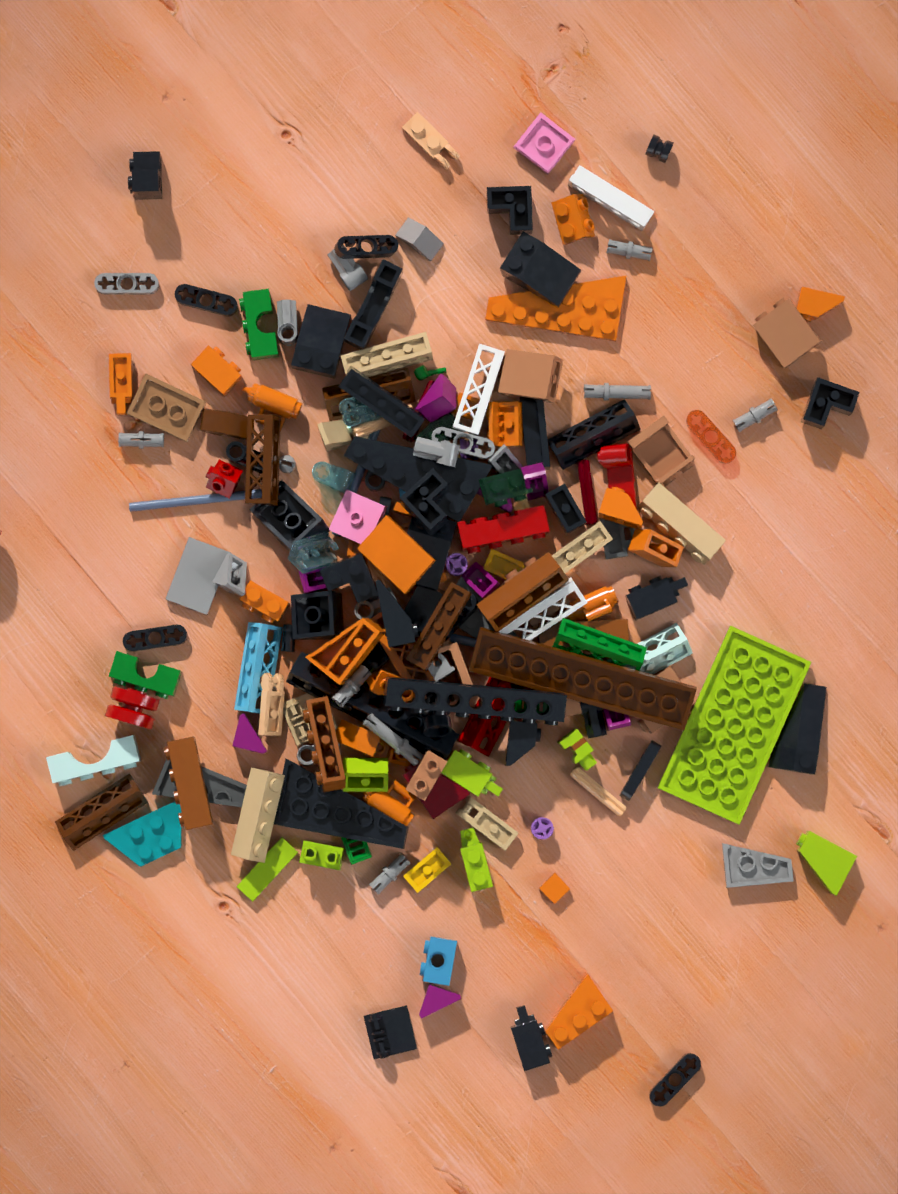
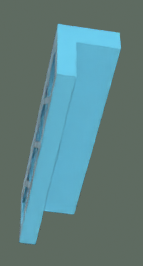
[234,622,283,714]

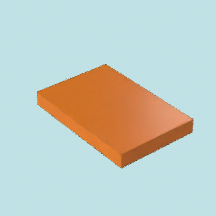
[357,515,436,594]

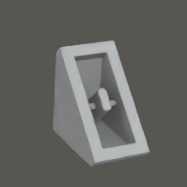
[395,217,444,261]
[488,444,523,487]
[212,552,247,596]

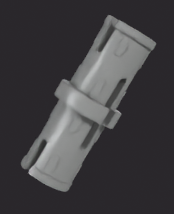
[606,239,652,261]
[732,398,778,433]
[118,431,164,449]
[332,665,371,708]
[369,853,411,894]

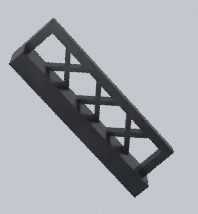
[339,366,425,438]
[519,396,550,470]
[547,399,641,470]

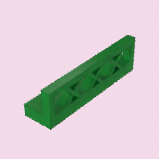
[552,618,647,671]

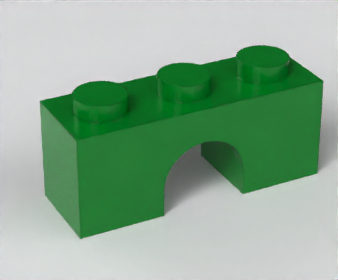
[239,288,279,360]
[109,651,182,699]

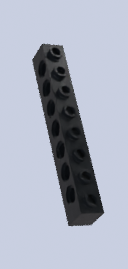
[286,652,459,760]
[383,677,567,725]

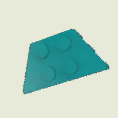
[103,801,182,867]

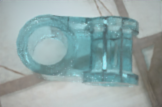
[339,397,381,427]
[312,461,356,494]

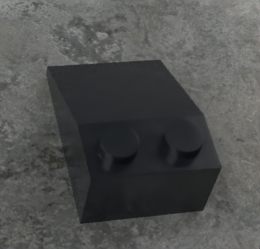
[500,231,581,308]
[291,304,351,379]
[249,480,330,560]
[407,517,457,591]
[375,580,419,648]

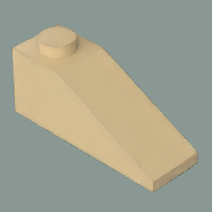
[317,420,354,452]

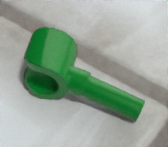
[414,365,446,381]

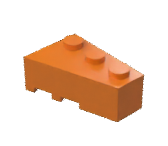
[305,618,386,685]
[545,973,613,1050]

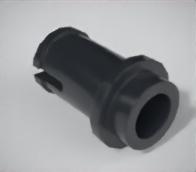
[281,624,295,652]

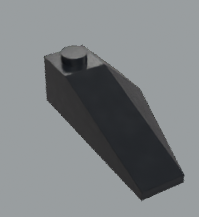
[768,683,827,775]

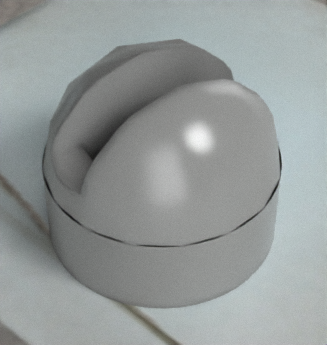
[279,455,296,473]

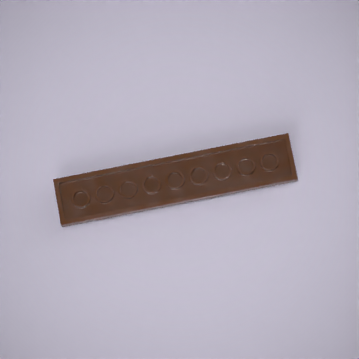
[468,627,697,730]

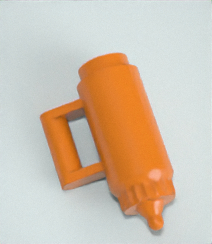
[243,384,303,432]
[564,586,618,622]
[362,780,416,826]

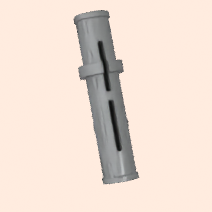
[584,383,651,401]
[363,713,423,766]

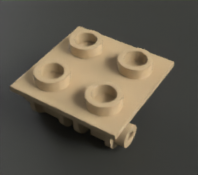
[283,693,338,746]

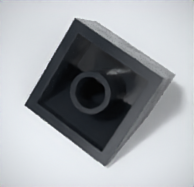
[291,590,344,640]
[505,721,541,766]

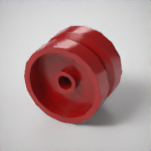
[105,686,160,730]

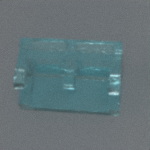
[288,531,339,574]

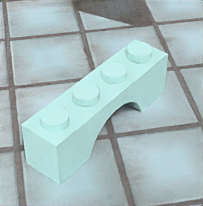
[46,735,141,787]

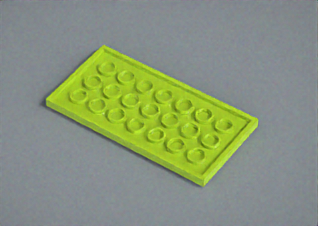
[658,626,811,825]

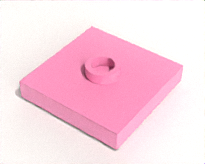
[513,112,575,175]
[329,489,387,544]

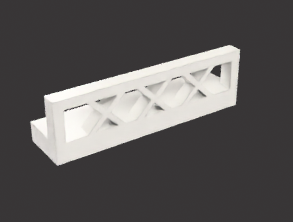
[568,165,654,231]
[453,344,505,436]
[499,577,588,641]

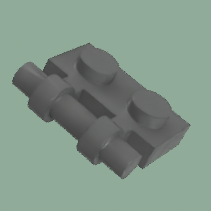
[599,518,637,560]

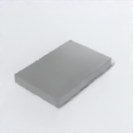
[166,537,231,615]

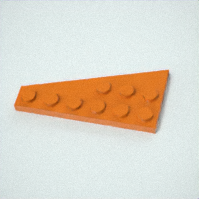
[485,275,627,342]

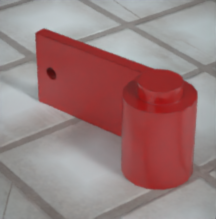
[597,443,638,510]

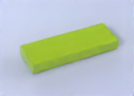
[236,837,298,902]

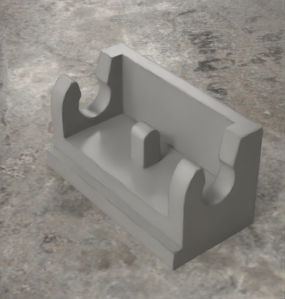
[428,654,455,681]

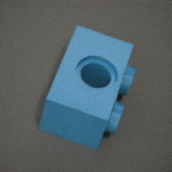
[419,936,457,986]

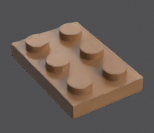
[127,374,206,442]

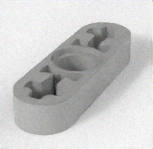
[94,273,159,295]
[431,427,495,459]

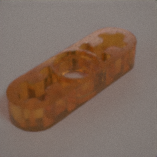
[686,410,736,464]

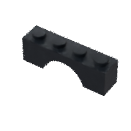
[344,259,403,350]

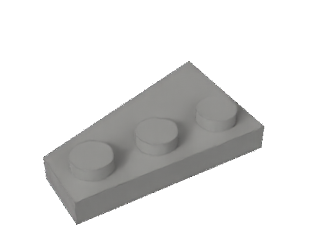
[722,843,794,888]

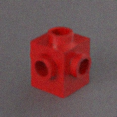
[206,459,243,499]

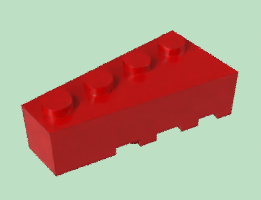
[457,505,550,554]

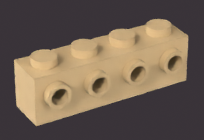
[637,482,726,565]
[231,768,285,863]

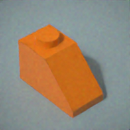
[796,287,845,322]
[599,487,643,529]

